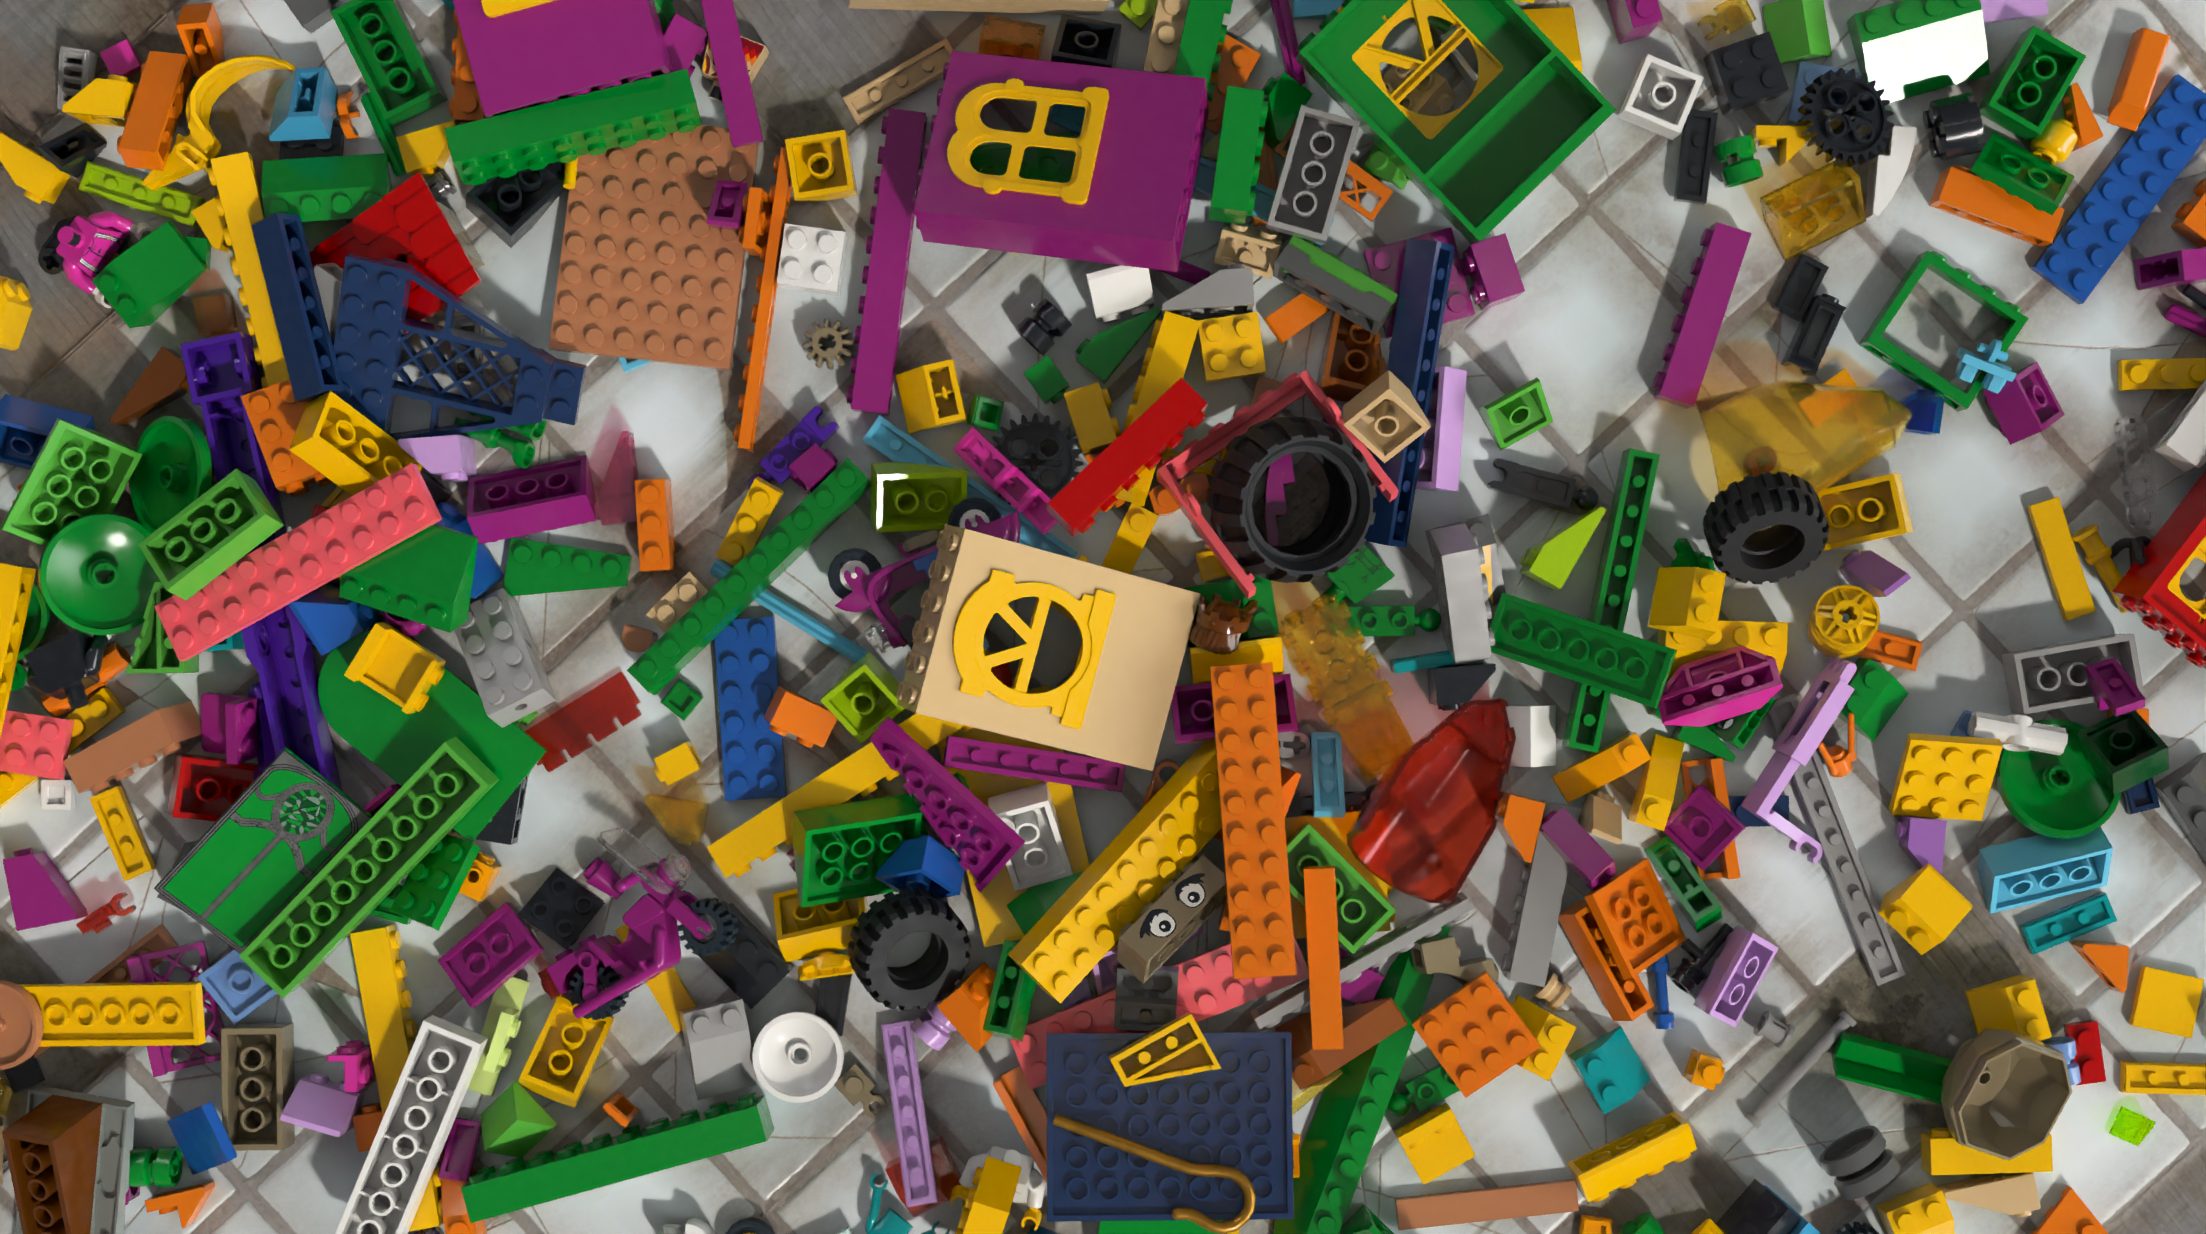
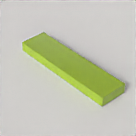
[78,161,205,228]

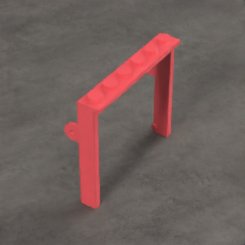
[1157,370,1399,599]

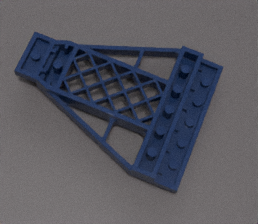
[333,253,587,441]

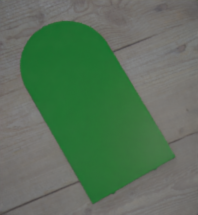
[318,630,547,843]

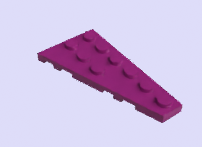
[870,717,1025,893]

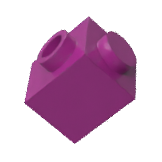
[788,443,838,495]

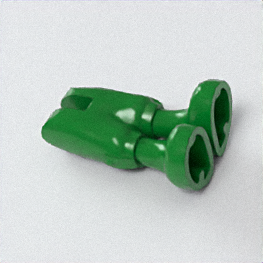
[453,410,547,469]

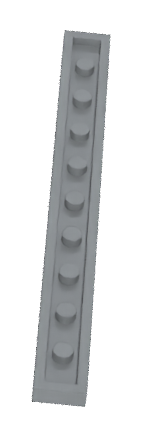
[1767,693,1905,986]

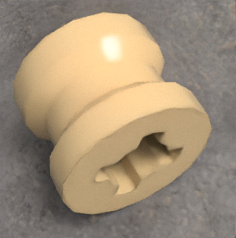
[1534,972,1572,1011]

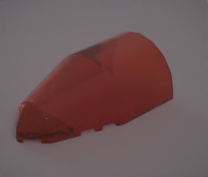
[1346,698,1516,904]

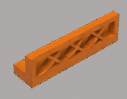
[1274,121,1393,222]
[1680,756,1741,881]
[993,1064,1047,1183]

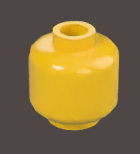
[2030,118,2078,165]

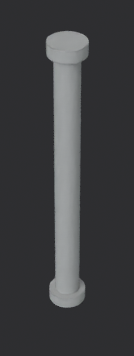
[1744,1011,1857,1128]

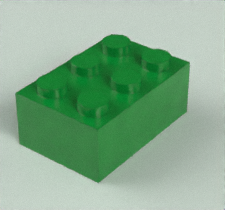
[1979,26,2086,142]

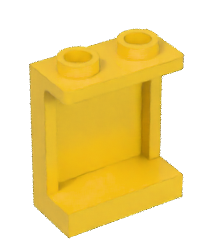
[344,622,446,714]

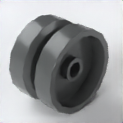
[1819,1126,1901,1200]

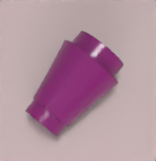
[582,857,624,900]

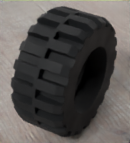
[1703,471,1829,584]
[848,888,971,1011]

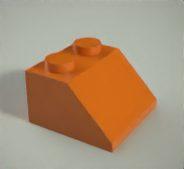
[1490,790,1546,863]
[937,961,996,1052]

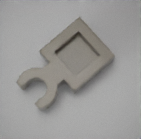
[834,1062,887,1118]

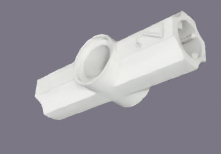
[1967,711,2068,755]

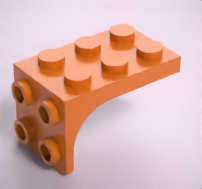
[240,379,334,497]

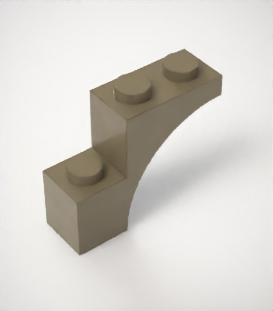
[1411,935,1499,986]

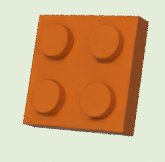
[739,187,772,257]

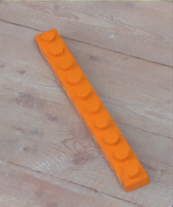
[734,147,792,451]

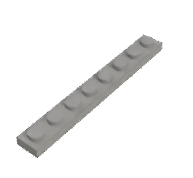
[1250,891,1474,1029]

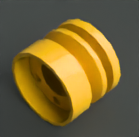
[1807,585,1880,659]

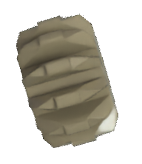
[802,318,855,370]

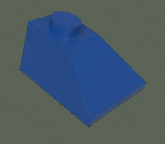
[288,581,381,656]

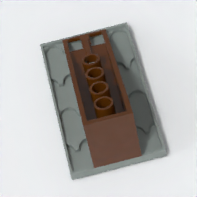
[2,1085,135,1234]

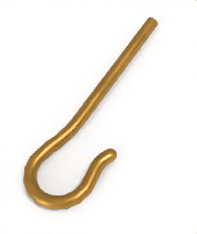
[1052,1113,1256,1234]

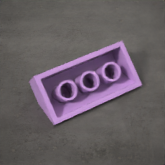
[1416,366,1467,491]

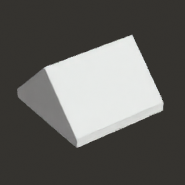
[1495,705,1556,767]

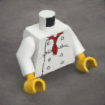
[950,1146,1046,1231]

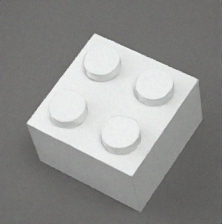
[1617,54,1704,140]
[777,223,849,296]

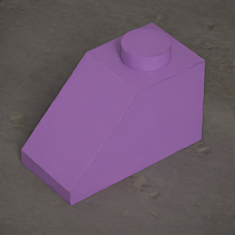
[1896,816,1947,875]

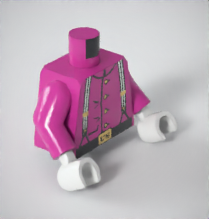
[56,210,154,308]

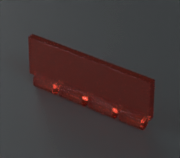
[525,671,642,773]

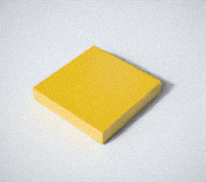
[2128,965,2204,1038]

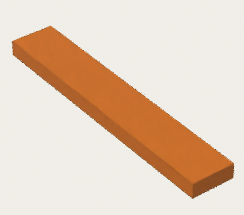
[1303,866,1344,1050]

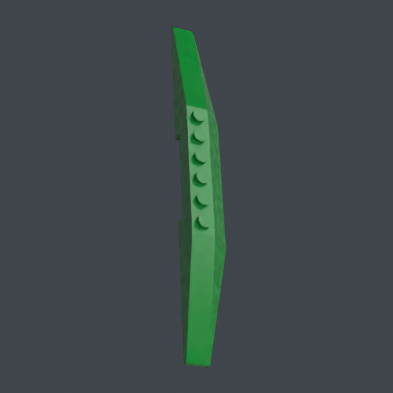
[1273,925,1451,1234]

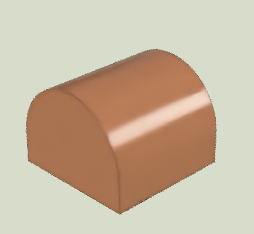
[622,624,658,652]

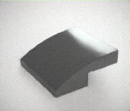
[1114,963,1179,1031]

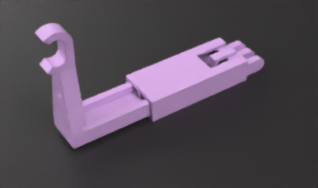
[1741,657,1857,864]

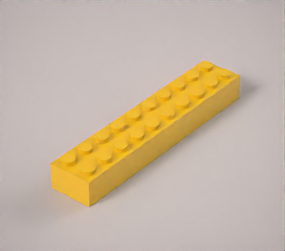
[1008,740,1222,1004]

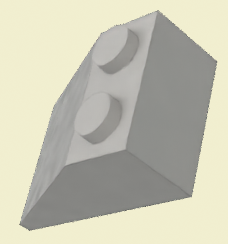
[1161,264,1254,320]
[678,996,757,1100]

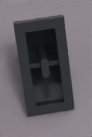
[38,123,107,178]

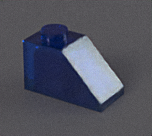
[1871,389,1945,435]

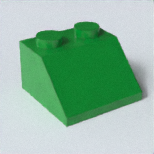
[1837,658,1909,742]

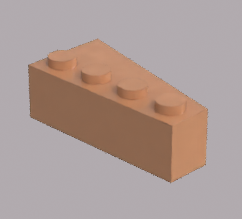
[63,701,201,794]

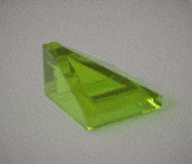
[2109,1106,2156,1146]

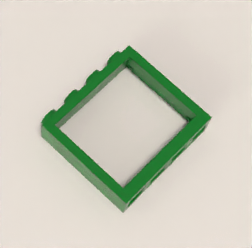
[1858,251,2029,412]

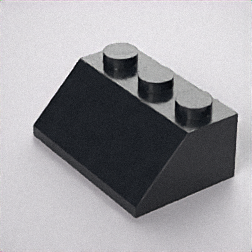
[691,903,795,1009]

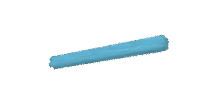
[710,560,868,663]

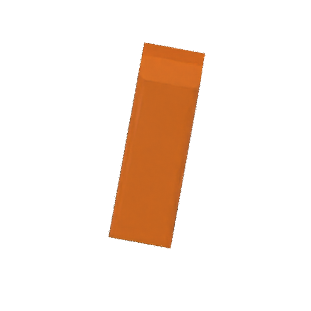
[2106,28,2170,132]

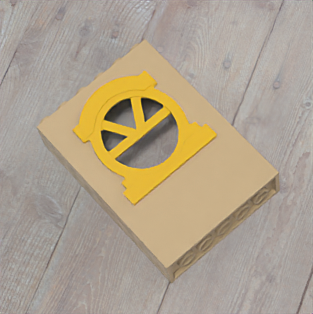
[896,524,1200,771]

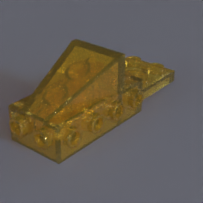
[1279,593,1420,782]

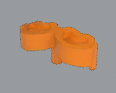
[337,91,360,139]

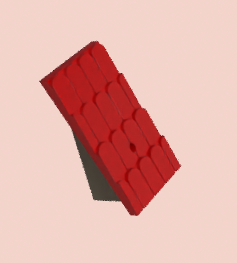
[309,172,485,335]

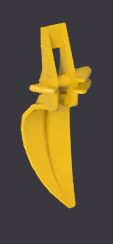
[142,55,297,191]

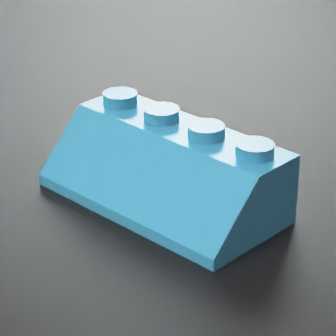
[1977,827,2113,914]

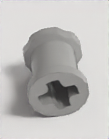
[1753,1011,1795,1050]

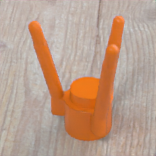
[1818,713,1857,777]

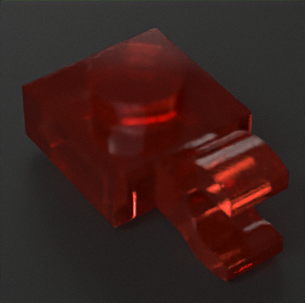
[76,892,137,934]

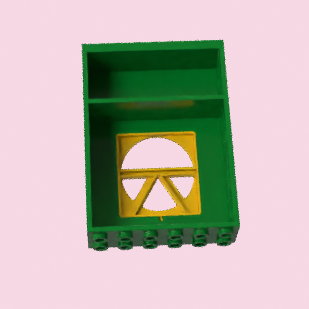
[1295,0,1616,244]

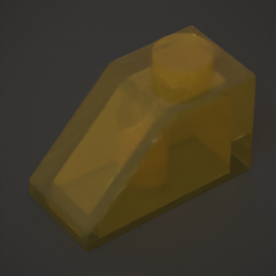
[644,793,710,845]

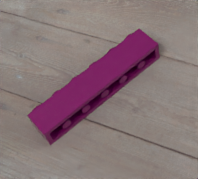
[1652,222,1752,409]

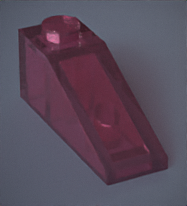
[595,431,638,526]

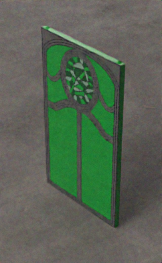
[154,747,373,954]

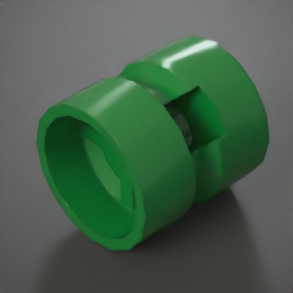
[1714,135,1764,188]
[129,1147,183,1187]

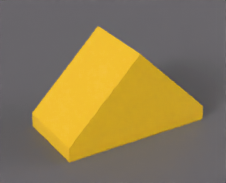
[191,195,230,253]

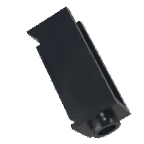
[1781,294,1846,377]

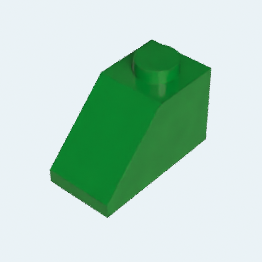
[1261,72,1313,148]

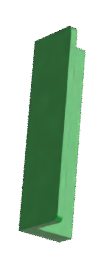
[1831,1032,1953,1105]

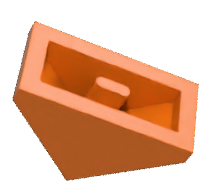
[2071,940,2129,993]

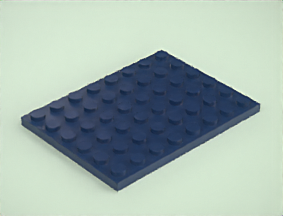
[1047,1032,1294,1222]

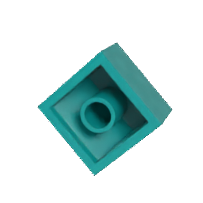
[1568,1026,1651,1114]

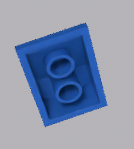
[435,501,504,599]

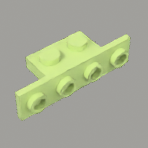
[468,976,531,1097]

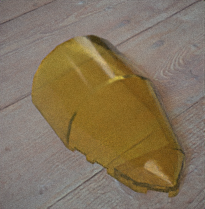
[1693,380,1912,493]

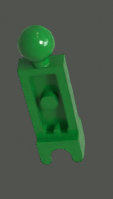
[1330,605,1441,637]
[1387,1064,1460,1116]

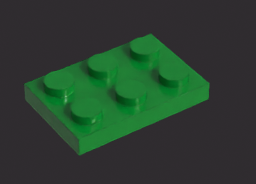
[1970,132,2074,215]
[390,834,481,931]

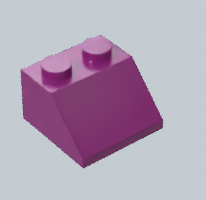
[1983,362,2065,445]

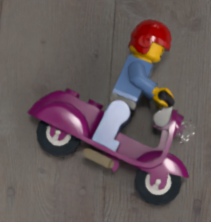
[828,497,1021,688]

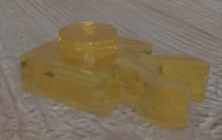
[1697,0,1757,41]

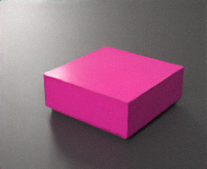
[100,39,142,77]

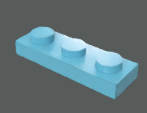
[1310,732,1345,818]

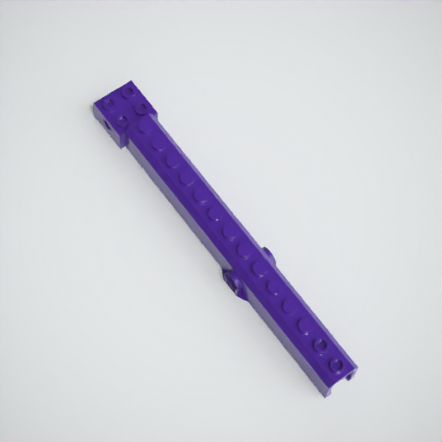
[180,332,343,792]

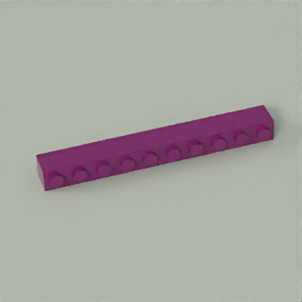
[847,108,928,416]

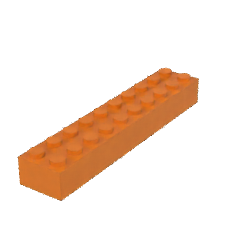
[1210,662,1297,979]

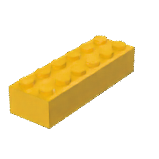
[1116,311,1201,507]

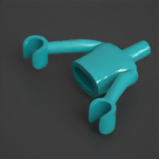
[865,1172,950,1234]

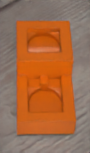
[1264,293,1331,344]

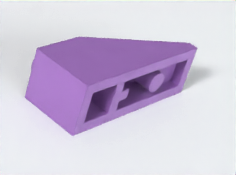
[1838,549,1911,597]

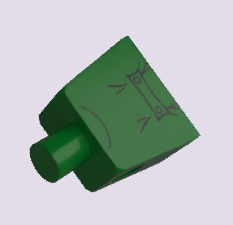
[1320,544,1395,608]

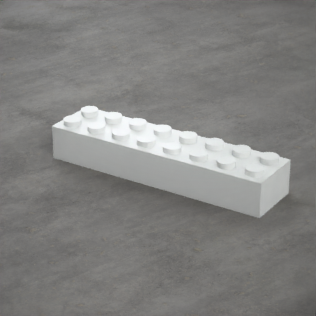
[335,1015,489,1234]

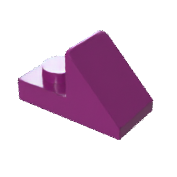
[707,180,748,230]
[2086,657,2146,717]

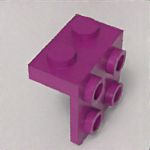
[201,692,258,765]

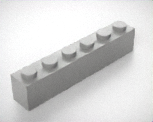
[1501,799,1581,987]

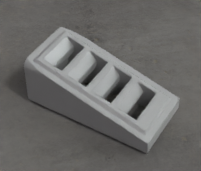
[57,46,98,110]

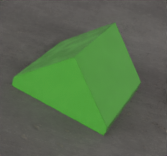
[1762,0,1832,65]
[1478,377,1553,450]
[480,1080,557,1158]

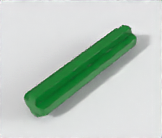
[361,92,408,176]

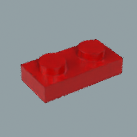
[2063,1020,2106,1085]

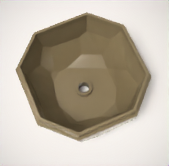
[1941,1029,2072,1161]

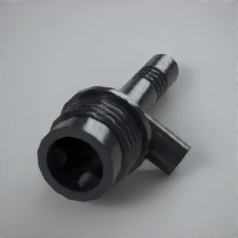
[1670,923,1734,994]

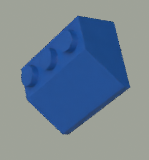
[0,394,95,470]

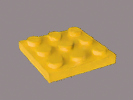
[1889,733,2003,821]

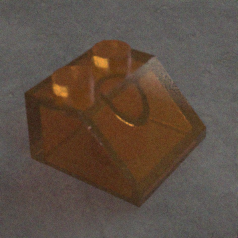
[978,14,1046,60]

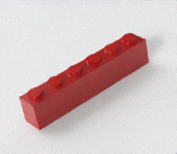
[1046,377,1208,537]

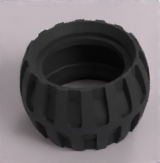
[1207,416,1377,583]

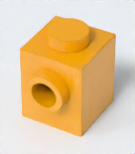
[459,852,501,902]

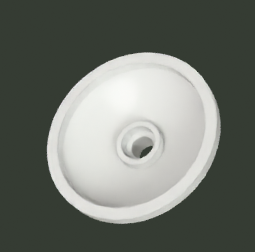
[752,1011,844,1103]

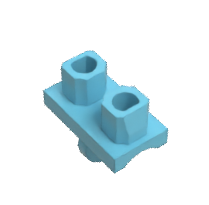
[1955,339,2017,394]

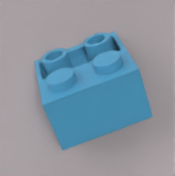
[269,67,338,141]

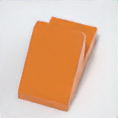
[145,1181,215,1229]

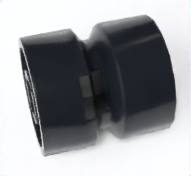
[1015,298,1072,356]

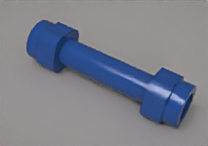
[1649,955,1674,1029]

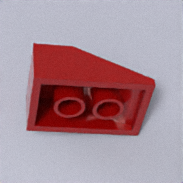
[167,753,258,822]

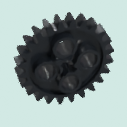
[1797,68,1894,168]
[992,413,1084,505]

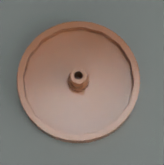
[0,980,44,1070]

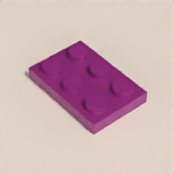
[437,902,544,1008]

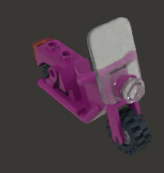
[538,828,738,1020]

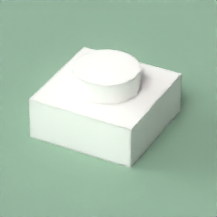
[41,779,76,810]

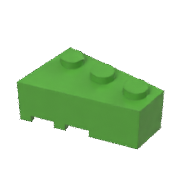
[125,582,199,674]

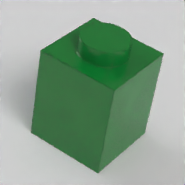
[1024,355,1070,405]

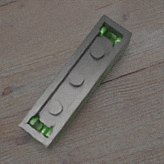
[1273,236,1398,335]

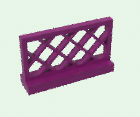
[127,940,224,1077]

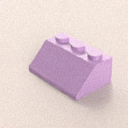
[1693,925,1779,1028]

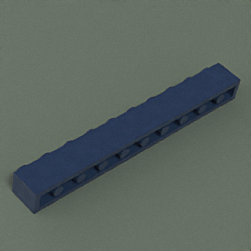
[1364,239,1455,547]

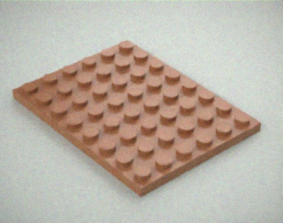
[549,125,759,371]

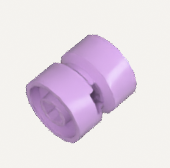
[910,995,957,1051]

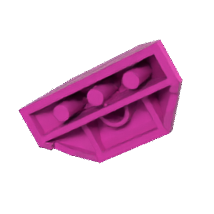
[1658,646,1783,727]

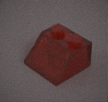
[885,1136,961,1217]

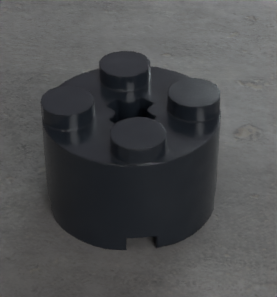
[1923,92,1984,161]

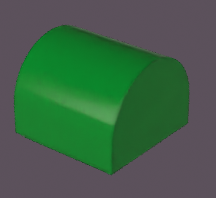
[967,394,1004,431]

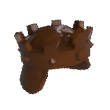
[1189,594,1258,655]

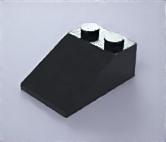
[465,161,565,248]

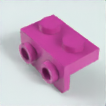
[327,1040,376,1092]

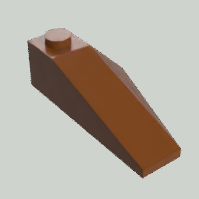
[1317,311,1386,402]
[1275,997,1408,1090]

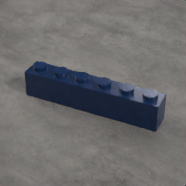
[251,213,344,402]

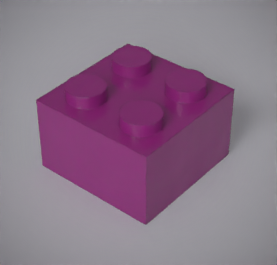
[1460,233,1525,310]

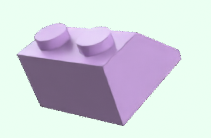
[398,435,477,482]
[280,1072,366,1137]

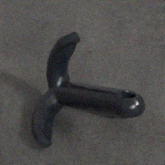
[2110,536,2152,568]

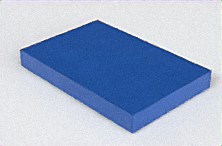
[167,1102,237,1175]

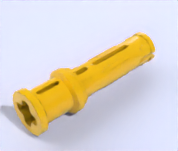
[2072,524,2128,613]

